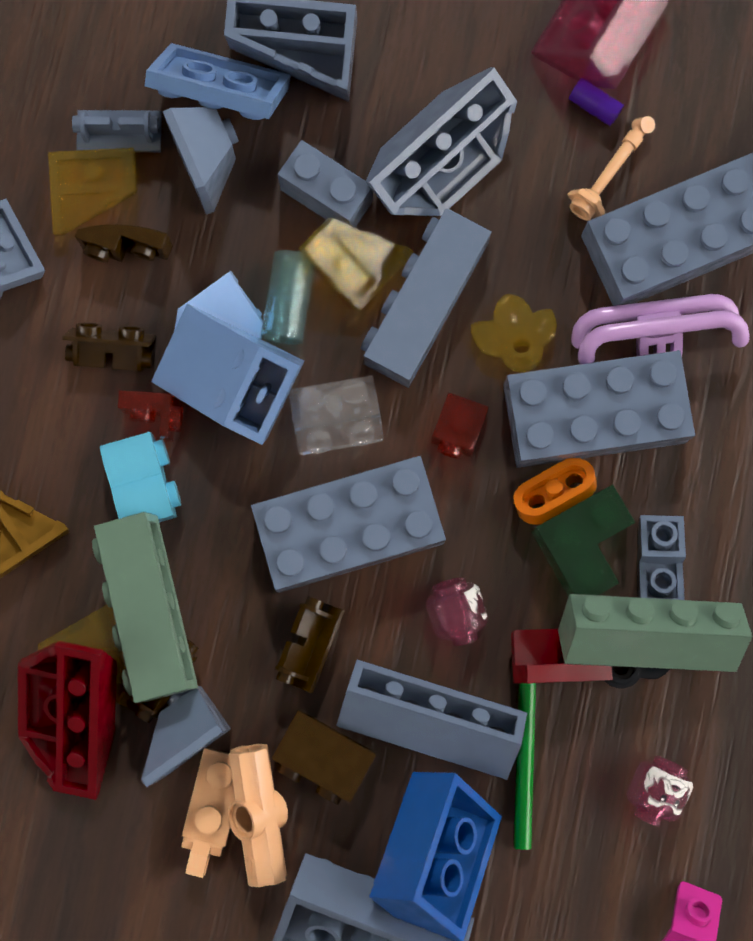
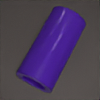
[568,78,624,126]

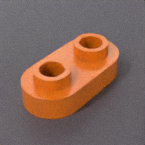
[514,458,597,525]

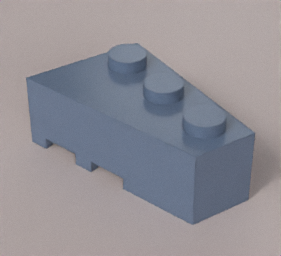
[224,0,357,102]

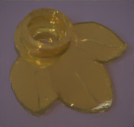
[471,294,557,372]

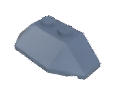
[366,67,517,216]

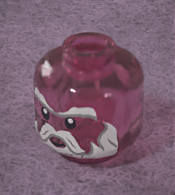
[425,577,488,646]
[626,755,693,826]

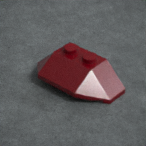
[18,641,117,800]

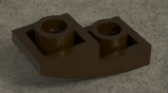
[75,224,173,263]

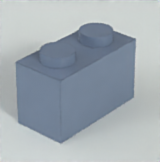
[277,140,373,235]

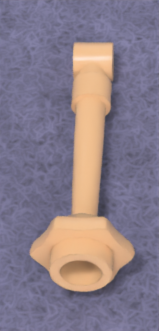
[568,116,655,221]

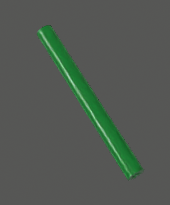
[514,683,536,850]

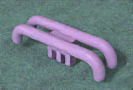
[571,294,749,364]

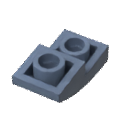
[637,515,686,600]

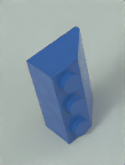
[369,772,502,941]

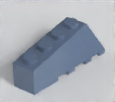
[273,853,475,941]

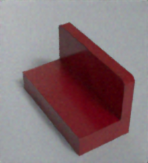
[511,629,613,683]

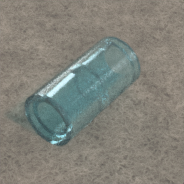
[260,250,316,345]

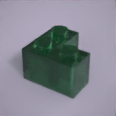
[531,484,635,597]

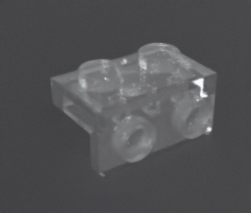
[289,375,384,455]

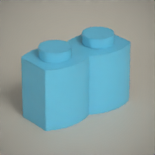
[99,432,182,522]

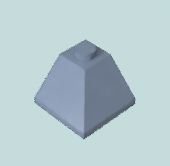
[163,107,239,215]
[141,686,231,787]

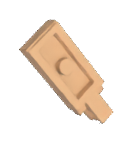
[181,748,236,878]

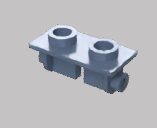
[72,110,162,152]

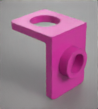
[662,881,722,941]

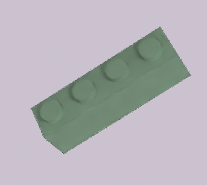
[92,512,198,703]
[558,594,753,672]

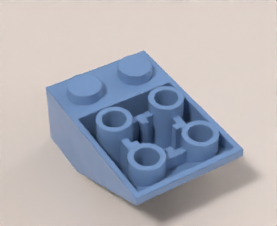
[151,304,304,445]

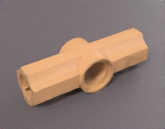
[228,744,288,888]

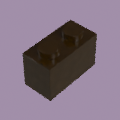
[271,710,376,805]

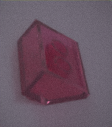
[531,0,669,89]

